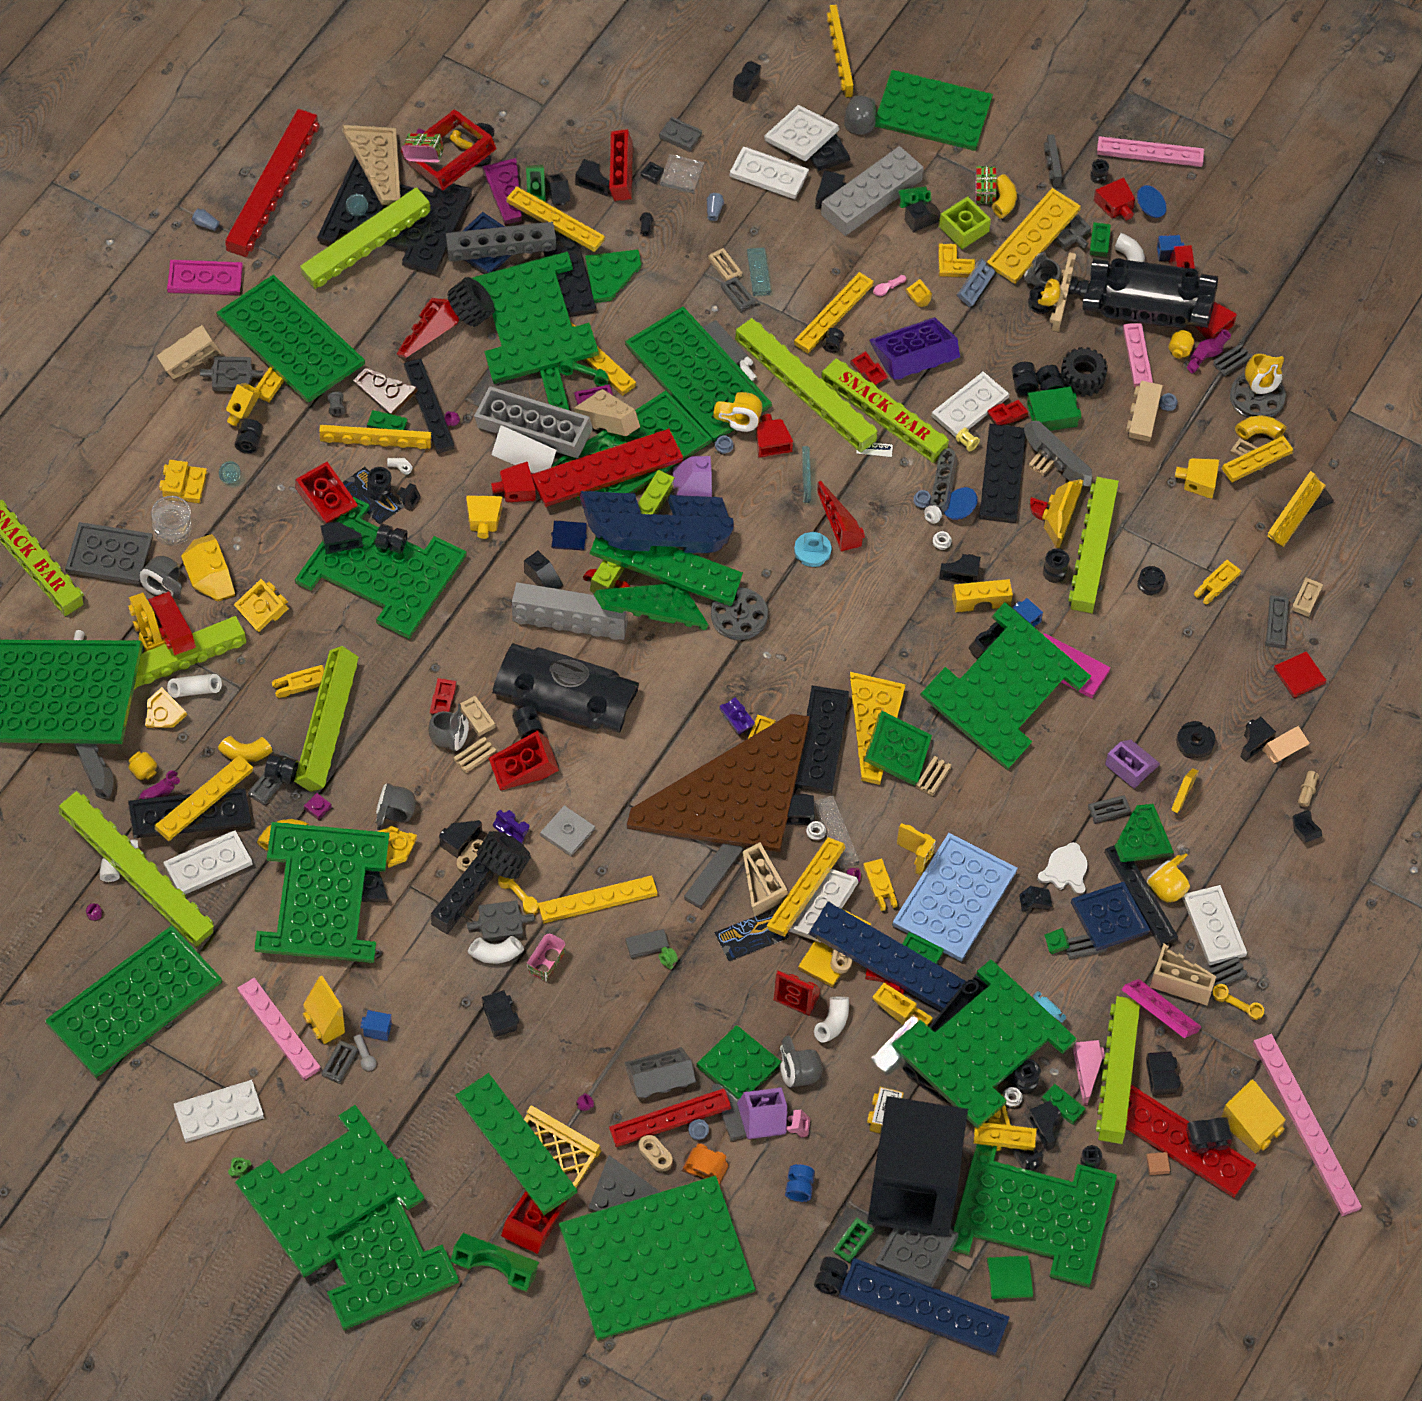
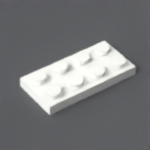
[730,146,809,199]
[931,372,1009,437]
[163,831,252,894]
[789,869,859,942]
[1182,885,1247,965]
[173,1080,264,1142]

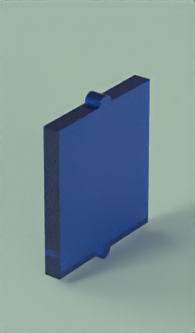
[551,520,587,551]

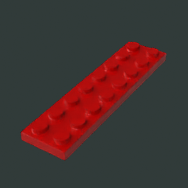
[531,429,683,507]
[1097,1085,1257,1198]

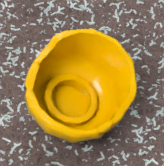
[1038,278,1061,306]

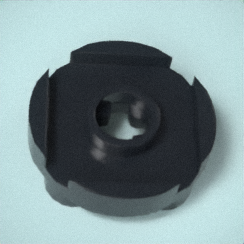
[1176,721,1216,758]

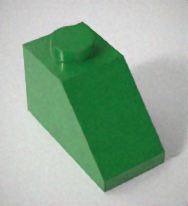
[526,165,545,202]

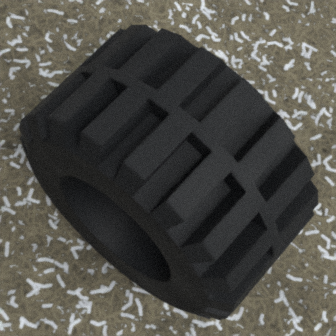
[447,277,495,327]
[1060,347,1108,397]
[477,831,531,879]

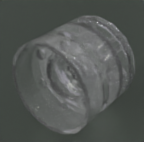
[151,496,192,546]

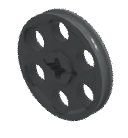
[1230,373,1286,418]
[711,587,768,640]

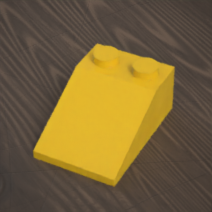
[302,976,345,1044]

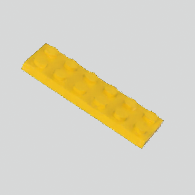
[987,188,1081,284]

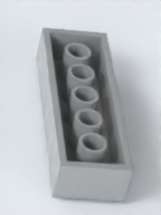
[821,146,924,236]
[474,386,593,458]
[512,582,628,640]

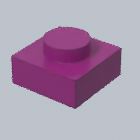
[304,793,332,821]

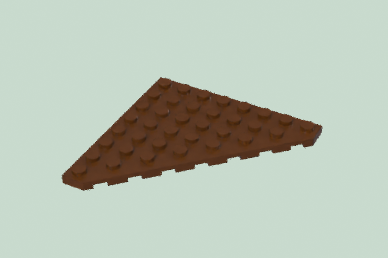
[627,714,810,852]

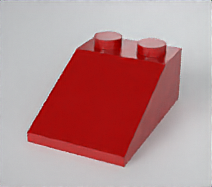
[295,461,358,524]
[489,731,559,790]
[773,971,821,1016]
[501,1191,567,1254]

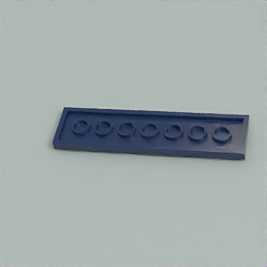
[808,901,965,1011]
[839,1258,1010,1356]

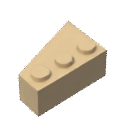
[157,325,225,379]
[1126,381,1163,442]
[574,389,640,436]
[743,843,788,916]
[1150,944,1216,1005]

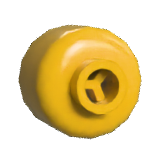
[1168,330,1195,358]
[128,751,157,780]

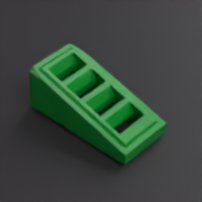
[833,1217,874,1263]

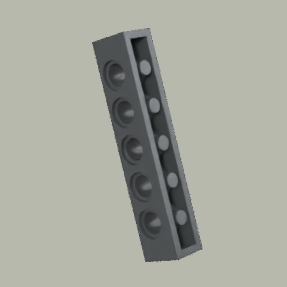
[446,222,556,261]

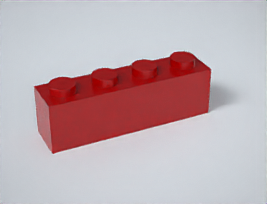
[609,129,633,201]
[148,592,196,656]

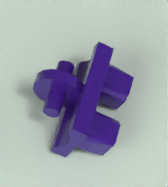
[719,697,755,734]
[492,810,530,843]

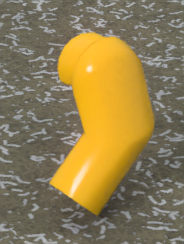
[450,130,473,150]

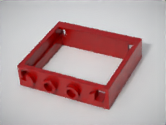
[400,109,497,191]

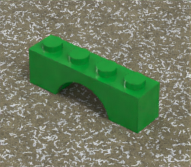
[450,1233,539,1292]

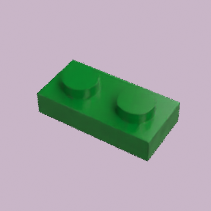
[1089,222,1111,257]
[367,410,408,430]
[902,932,944,964]
[1041,1084,1086,1125]

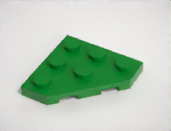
[585,249,641,303]
[1114,804,1174,862]

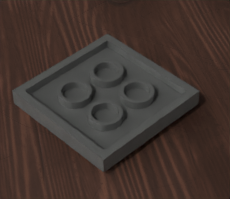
[875,1228,959,1287]

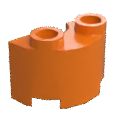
[681,1144,729,1185]

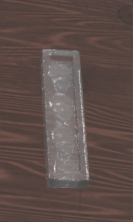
[814,796,860,869]

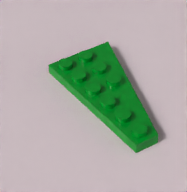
[594,584,709,630]

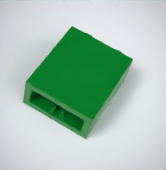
[1026,387,1081,431]

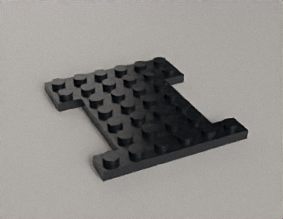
[317,156,472,275]

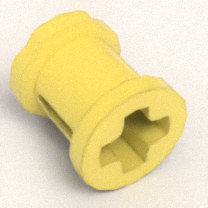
[955,427,980,452]

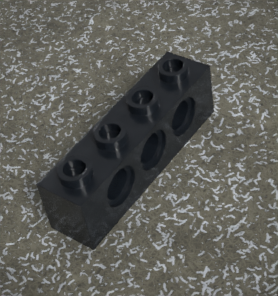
[431,857,493,935]

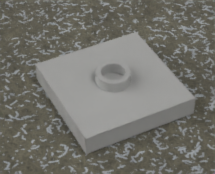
[540,806,595,856]

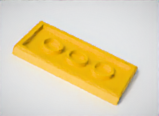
[798,909,871,988]

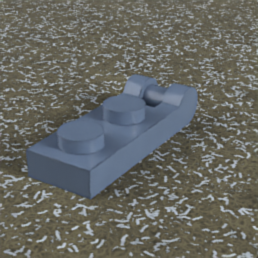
[956,259,995,307]

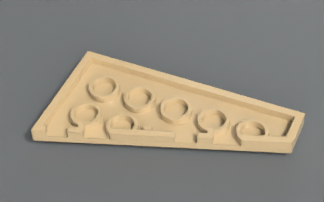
[342,125,400,205]

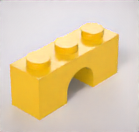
[952,579,1013,612]

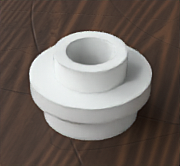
[924,505,942,524]
[933,531,951,549]
[806,821,826,840]
[1002,1087,1022,1107]

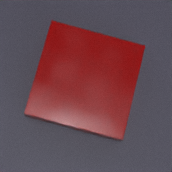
[1274,651,1327,698]

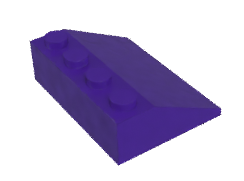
[869,317,960,380]

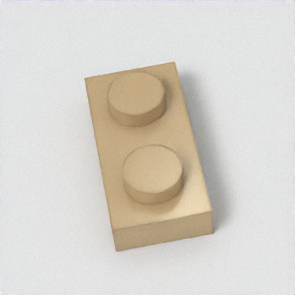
[1291,578,1323,617]
[460,696,495,736]

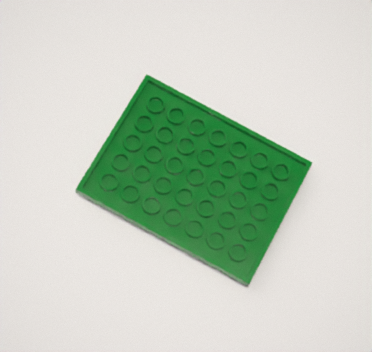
[0,640,143,744]
[559,1176,755,1340]

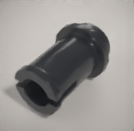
[639,212,654,236]

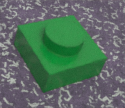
[1045,928,1070,954]

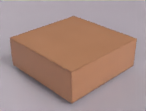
[1146,1152,1170,1175]

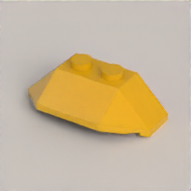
[1042,479,1084,549]
[181,534,235,601]

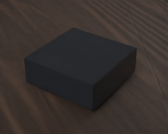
[640,161,665,184]

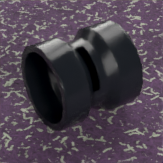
[1090,159,1109,184]
[1068,276,1089,298]
[822,328,845,353]
[1080,1145,1102,1169]

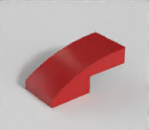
[850,351,888,386]
[987,399,1028,425]
[429,678,457,714]

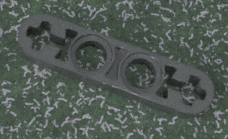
[931,448,957,513]

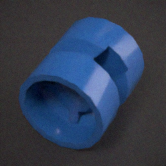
[785,1164,815,1202]

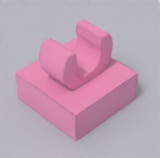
[786,1110,811,1137]

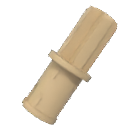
[1298,771,1319,807]

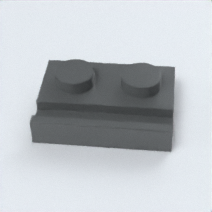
[659,117,702,152]

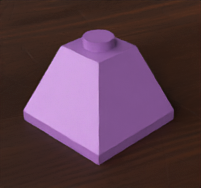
[673,456,712,497]

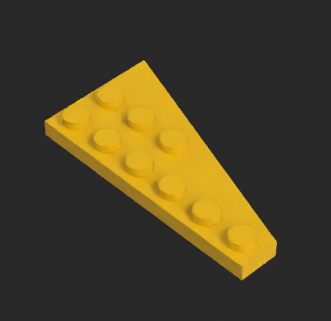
[849,672,906,785]

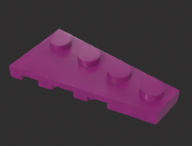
[482,158,522,225]

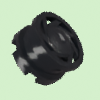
[1028,285,1053,314]
[1137,566,1165,596]

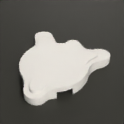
[1037,842,1087,895]

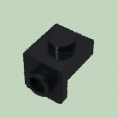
[1292,810,1322,843]
[1019,886,1052,912]
[1012,1148,1044,1170]

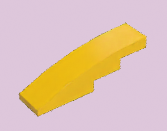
[872,983,933,1030]

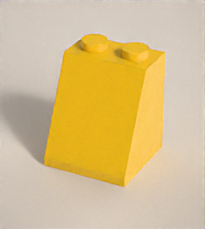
[1221,1079,1285,1154]

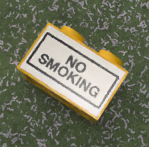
[867,1087,904,1134]

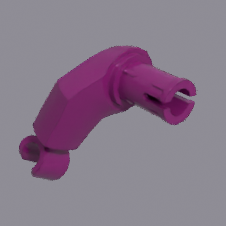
[1187,329,1231,374]
[139,770,180,799]

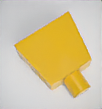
[226,383,262,426]
[1175,458,1219,499]
[466,496,502,539]

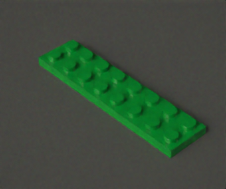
[589,536,743,606]
[455,1073,578,1215]

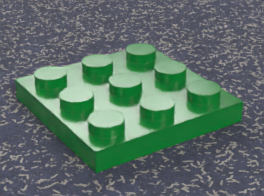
[864,711,932,785]
[696,1025,782,1100]

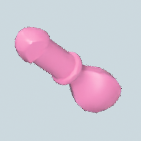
[873,275,907,296]

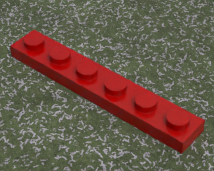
[609,1088,731,1147]

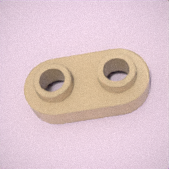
[456,839,483,874]
[830,949,852,974]
[639,1135,672,1172]

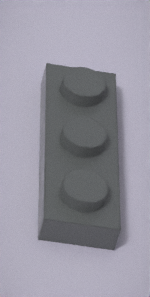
[1043,135,1062,188]

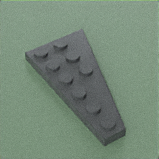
[588,1155,660,1213]

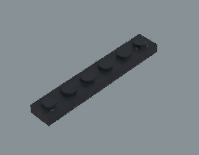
[404,358,454,454]
[1104,845,1178,947]

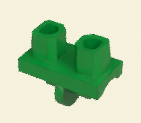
[898,186,931,208]

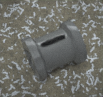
[328,392,345,416]

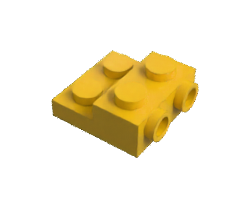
[159,460,207,503]
[234,579,289,632]
[128,593,162,644]

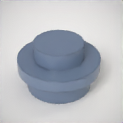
[1159,393,1178,411]
[715,436,733,454]
[913,490,931,508]
[688,1119,709,1140]

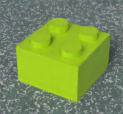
[939,197,991,249]

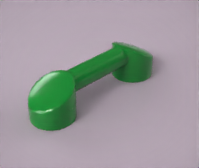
[559,359,609,387]

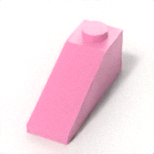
[1073,1040,1105,1106]

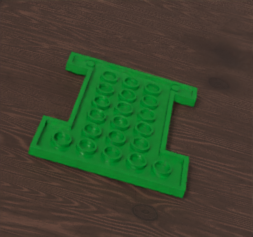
[472,252,599,384]
[295,497,467,639]
[920,602,1091,770]
[254,822,390,963]
[891,959,1077,1129]
[235,1105,425,1278]
[952,1144,1117,1287]
[327,1157,459,1331]

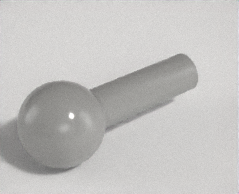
[353,1034,377,1071]

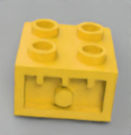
[897,823,936,876]

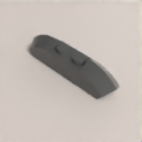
[1024,421,1092,486]
[73,743,113,799]

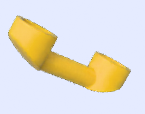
[498,875,539,915]
[1213,984,1264,1020]

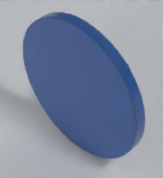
[1137,185,1166,218]
[944,487,978,520]

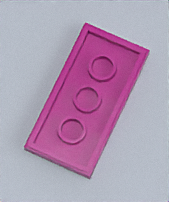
[167,260,243,295]
[1043,633,1111,698]
[1122,979,1201,1038]

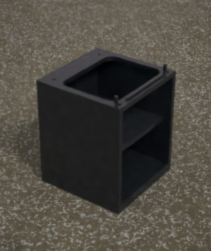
[867,1096,968,1237]

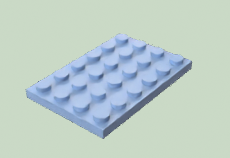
[892,833,1018,962]

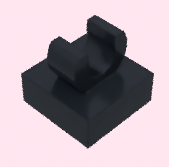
[396,483,421,510]

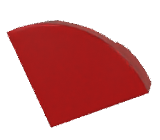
[1030,497,1048,520]

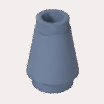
[707,193,724,221]
[192,208,220,231]

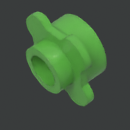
[659,947,678,969]
[228,1157,251,1178]

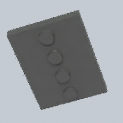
[65,522,153,585]

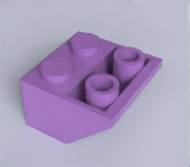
[1105,740,1160,788]
[737,1088,787,1139]

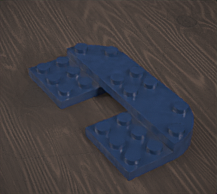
[580,491,734,553]

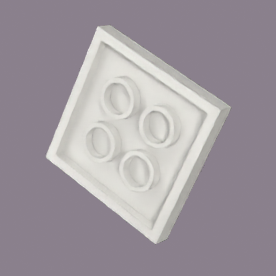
[764,105,839,161]

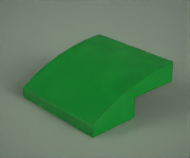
[987,1256,1033,1299]

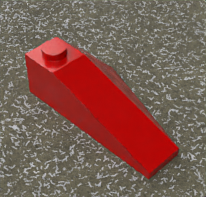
[397,298,460,358]
[817,481,865,551]

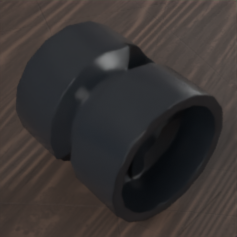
[1011,361,1039,396]
[1036,364,1065,391]
[234,419,263,454]
[367,467,392,501]
[375,524,408,554]
[1043,548,1070,583]
[512,706,544,740]
[264,753,299,784]
[1012,1059,1041,1094]
[814,1256,848,1295]

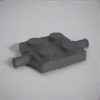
[1054,214,1091,249]
[200,356,263,391]
[467,900,535,942]

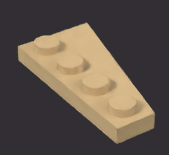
[1050,252,1076,332]

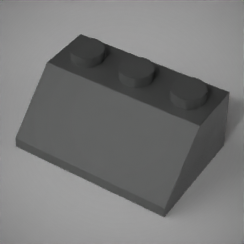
[624,1047,696,1098]

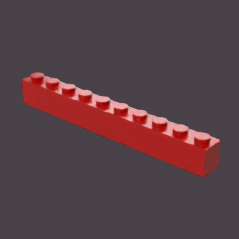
[225,109,320,257]

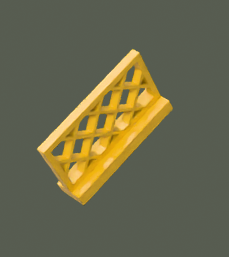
[1268,471,1326,547]
[524,1105,602,1188]

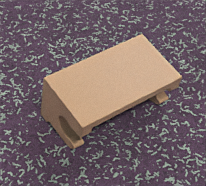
[1262,726,1310,764]

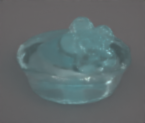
[346,194,368,216]
[218,461,241,484]

